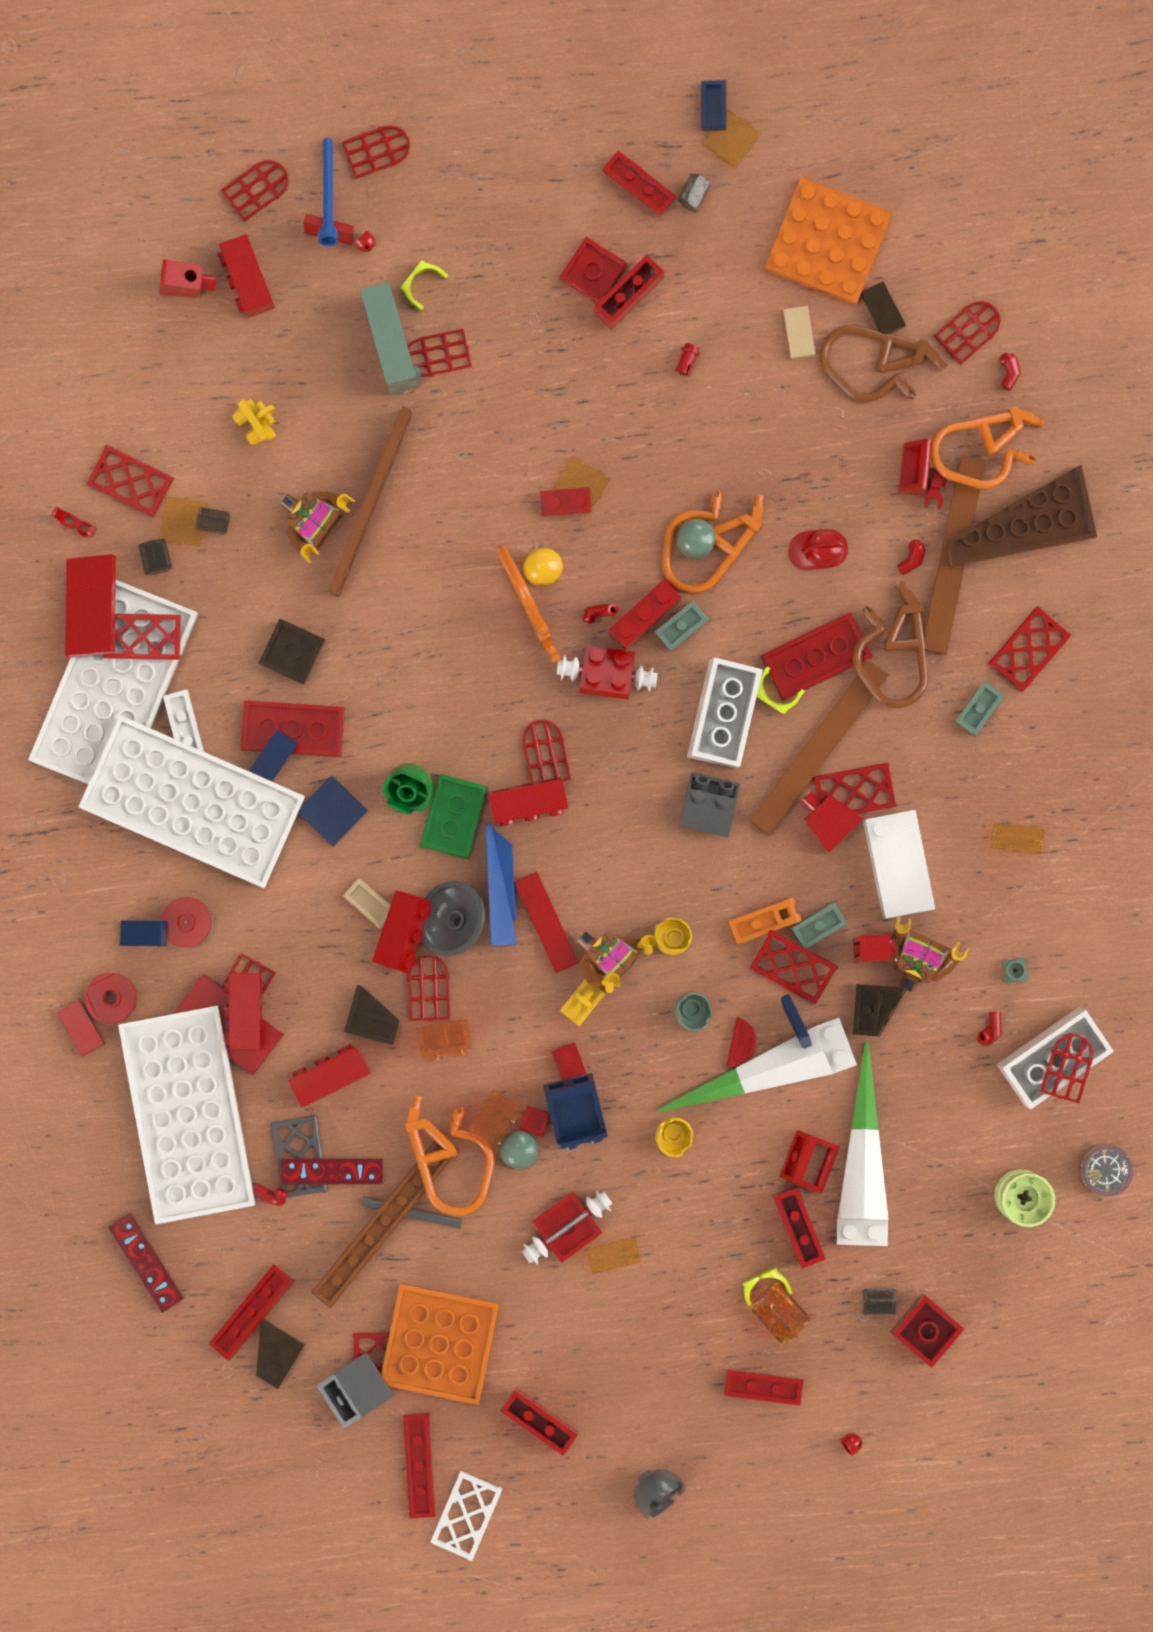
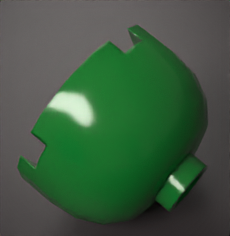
[382,763,434,814]

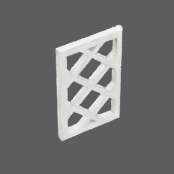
[430,1471,503,1561]

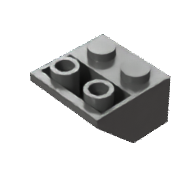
[679,772,740,837]
[317,1352,394,1429]

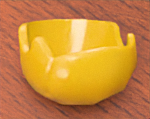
[523,548,563,586]
[654,918,692,956]
[655,1117,693,1157]

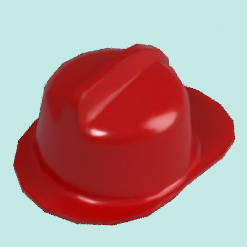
[788,529,848,570]

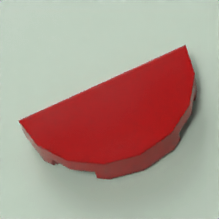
[726,1017,757,1066]

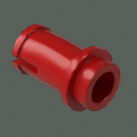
[675,343,700,377]

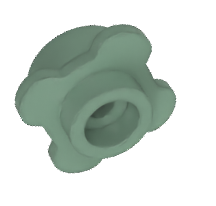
[1002,957,1028,984]

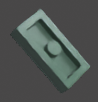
[655,600,709,652]
[955,681,1005,737]
[791,902,848,949]

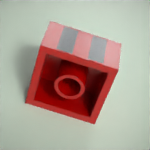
[890,1293,964,1368]

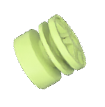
[994,1169,1055,1227]

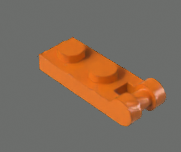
[728,897,803,945]

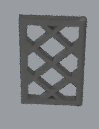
[272,1115,328,1197]

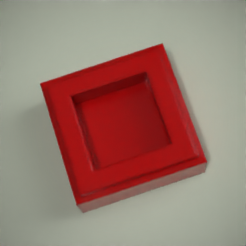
[519,1105,550,1137]

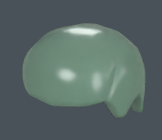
[677,519,716,560]
[674,991,713,1032]
[499,1131,540,1170]

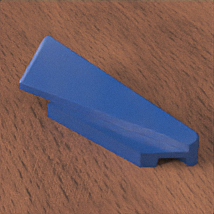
[486,824,517,946]

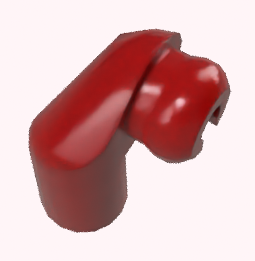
[1000,352,1021,391]
[897,539,926,575]
[583,603,618,624]
[977,1012,1002,1046]
[253,1183,288,1206]

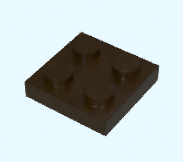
[258,618,326,685]

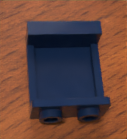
[543,1073,608,1150]

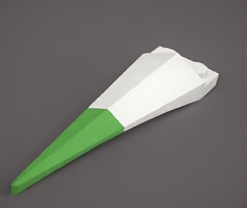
[658,1017,857,1112]
[836,1042,888,1247]

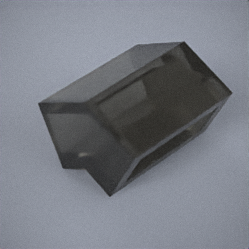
[677,173,710,213]
[194,507,229,535]
[138,538,172,575]
[862,1289,896,1315]

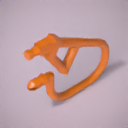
[930,407,1045,489]
[662,490,764,593]
[497,545,560,662]
[405,1095,495,1216]

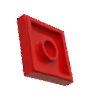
[559,237,628,303]

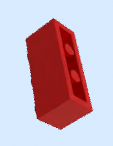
[217,234,275,318]
[594,254,664,330]
[609,579,681,651]
[488,777,569,827]
[372,890,432,974]
[853,934,896,963]
[225,973,263,1050]
[288,1044,371,1108]
[772,1186,826,1269]
[500,1387,578,1456]

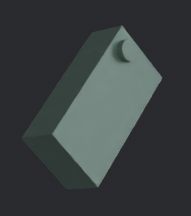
[360,281,422,395]

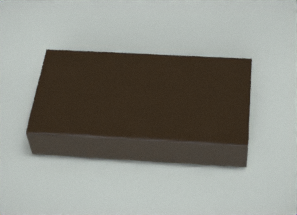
[861,281,906,334]

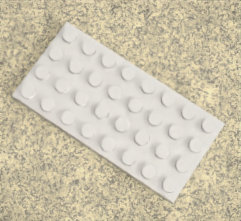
[28,580,199,784]
[79,715,305,888]
[118,1005,256,1224]

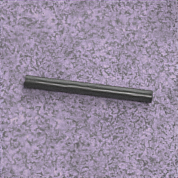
[362,1196,462,1229]

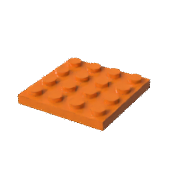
[764,177,893,305]
[381,1283,500,1405]

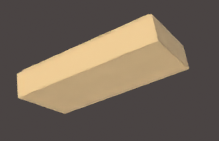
[783,306,815,360]
[342,878,390,929]

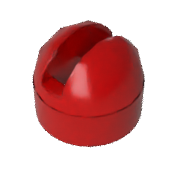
[354,230,376,252]
[840,1433,863,1456]

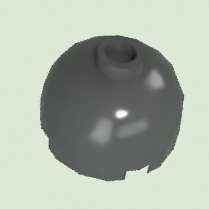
[634,1469,686,1520]

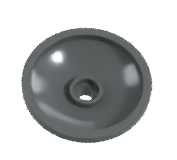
[422,881,485,956]

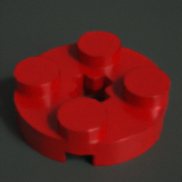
[85,973,137,1023]

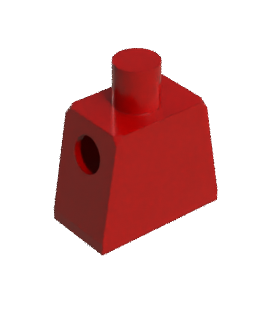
[159,259,217,298]
[801,791,863,853]

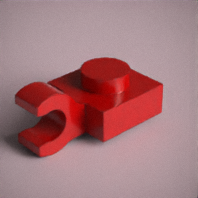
[923,464,947,510]

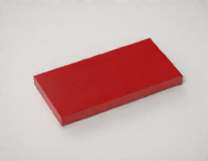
[65,554,116,658]
[760,612,873,701]
[241,700,345,757]
[173,974,284,1075]

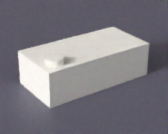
[687,657,763,769]
[863,810,935,920]
[996,1007,1114,1109]

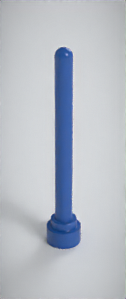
[318,138,338,247]

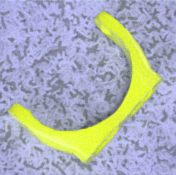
[400,260,448,311]
[757,666,805,714]
[742,1267,793,1313]

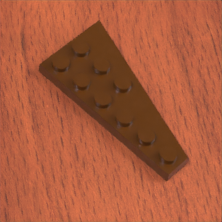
[946,465,1097,567]

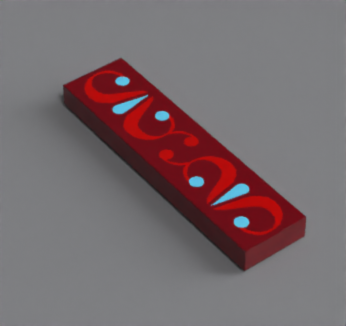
[281,1158,383,1184]
[108,1213,185,1313]

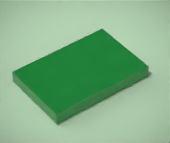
[420,774,488,859]

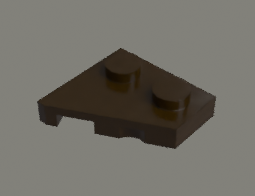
[853,984,906,1037]
[344,985,400,1045]
[256,1319,305,1389]

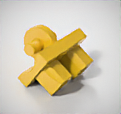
[232,399,277,445]
[560,978,605,1027]

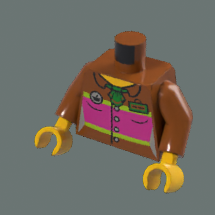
[280,491,355,563]
[891,916,969,993]
[576,932,657,994]

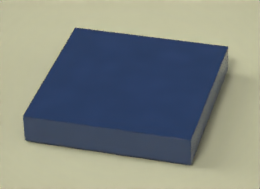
[298,776,368,847]

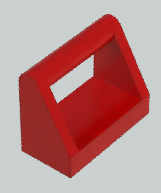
[898,439,932,496]
[779,1130,840,1193]

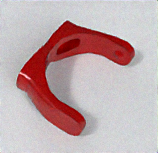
[51,506,97,538]

